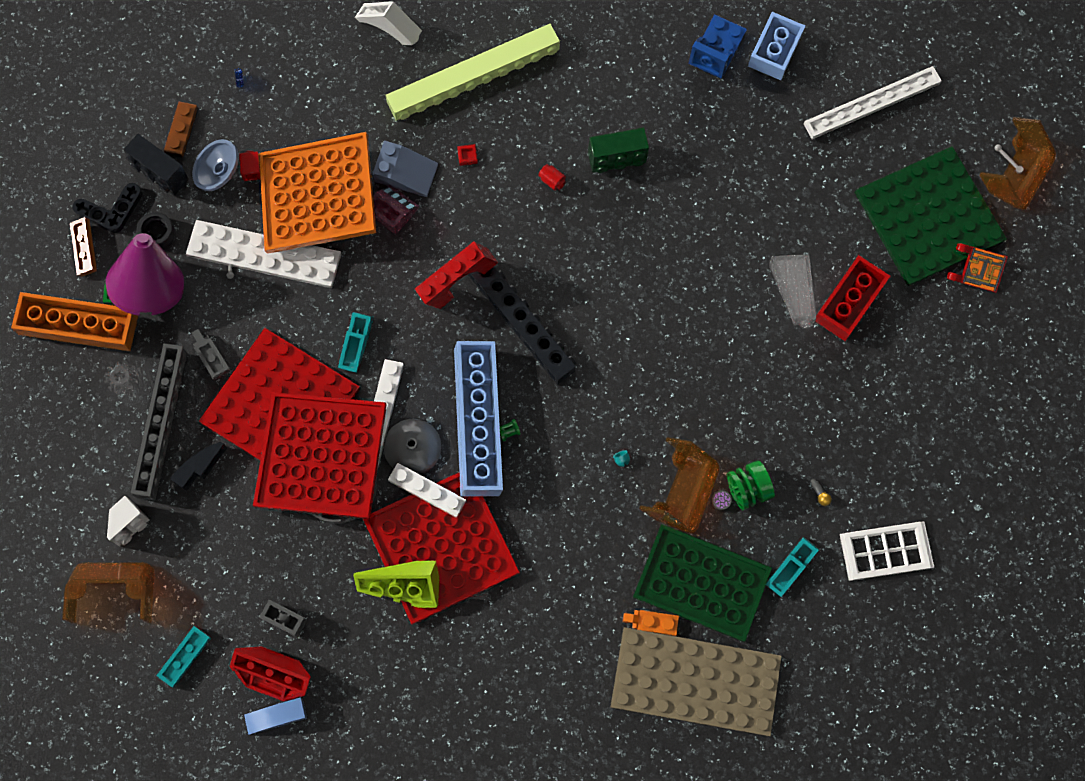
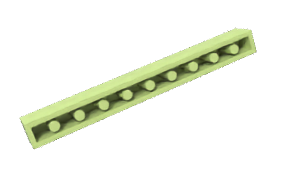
[386,24,560,121]

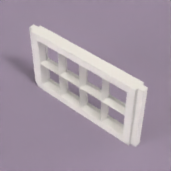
[840,522,934,581]

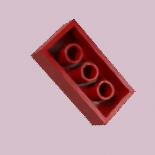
[814,255,890,341]

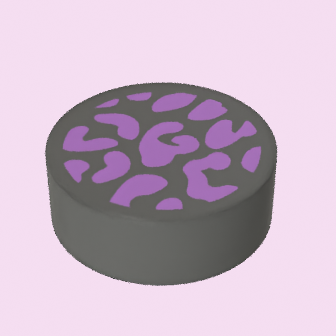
[711,490,732,511]

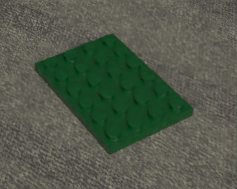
[633,524,772,642]

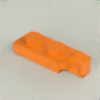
[623,610,679,636]

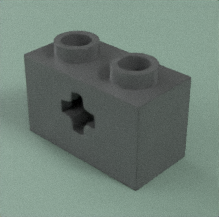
[259,600,307,638]

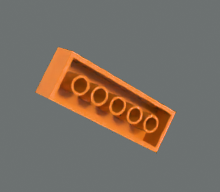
[11,292,138,351]

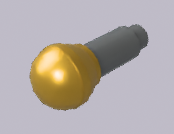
[810,478,832,506]

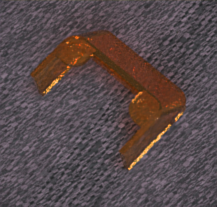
[980,117,1056,209]
[639,437,719,533]
[62,562,154,623]

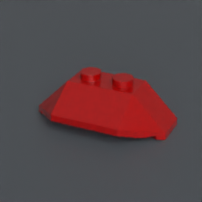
[230,646,311,702]

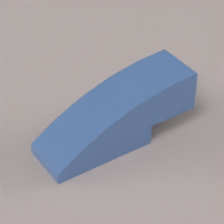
[244,698,307,735]

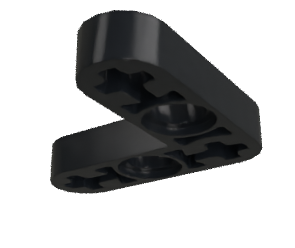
[72,183,142,233]

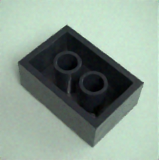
[123,133,189,196]

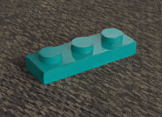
[156,626,211,688]

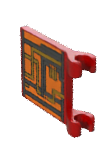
[947,243,1008,292]

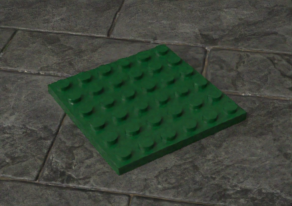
[855,146,1007,286]

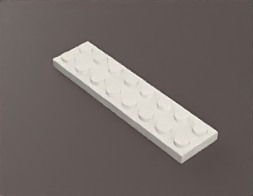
[186,220,341,288]

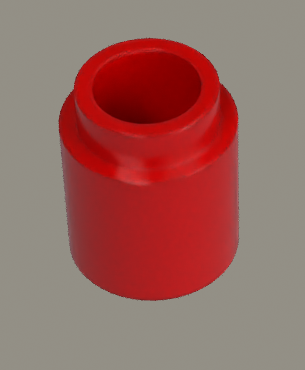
[538,164,566,191]

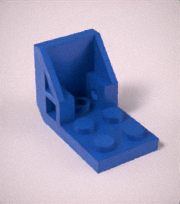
[689,14,747,78]

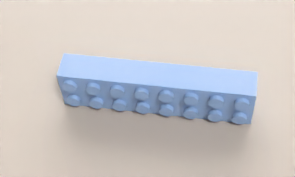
[454,341,503,497]

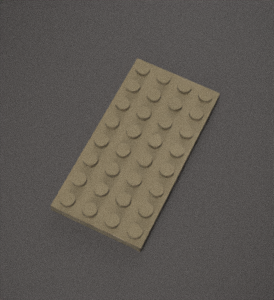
[610,627,781,737]

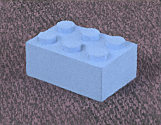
[748,12,805,80]

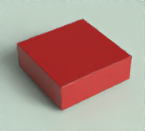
[457,144,478,166]

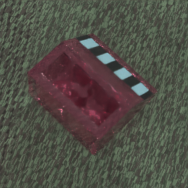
[373,185,419,235]

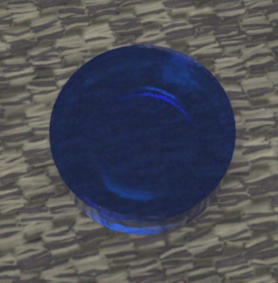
[235,68,244,87]

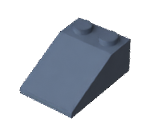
[372,141,438,197]

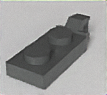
[192,329,231,380]

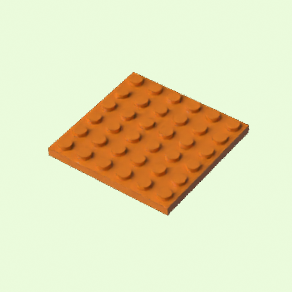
[259,132,376,254]

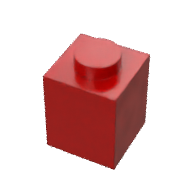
[239,151,261,181]

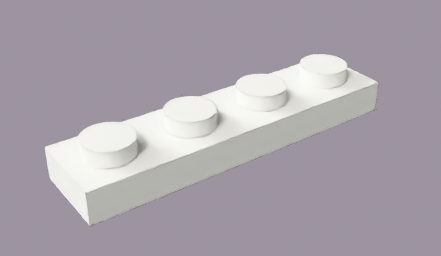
[388,463,466,518]

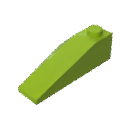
[353,561,439,608]

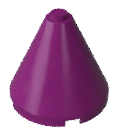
[106,233,184,316]

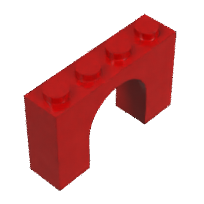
[415,241,498,309]

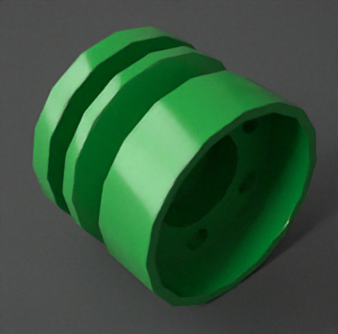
[727,460,775,510]

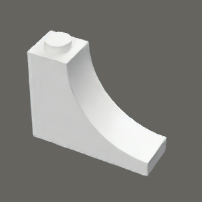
[355,2,422,45]

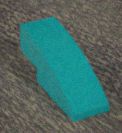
[338,312,374,373]
[766,537,819,597]

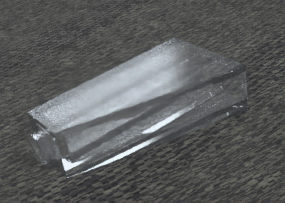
[769,254,816,328]

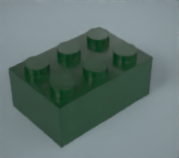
[588,128,649,173]

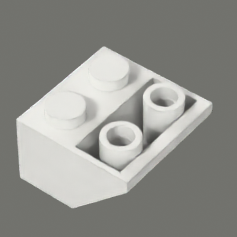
[107,496,149,547]

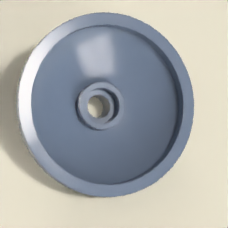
[192,139,239,191]

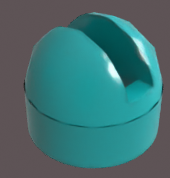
[613,450,630,467]

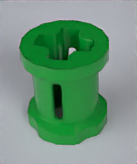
[499,419,521,442]

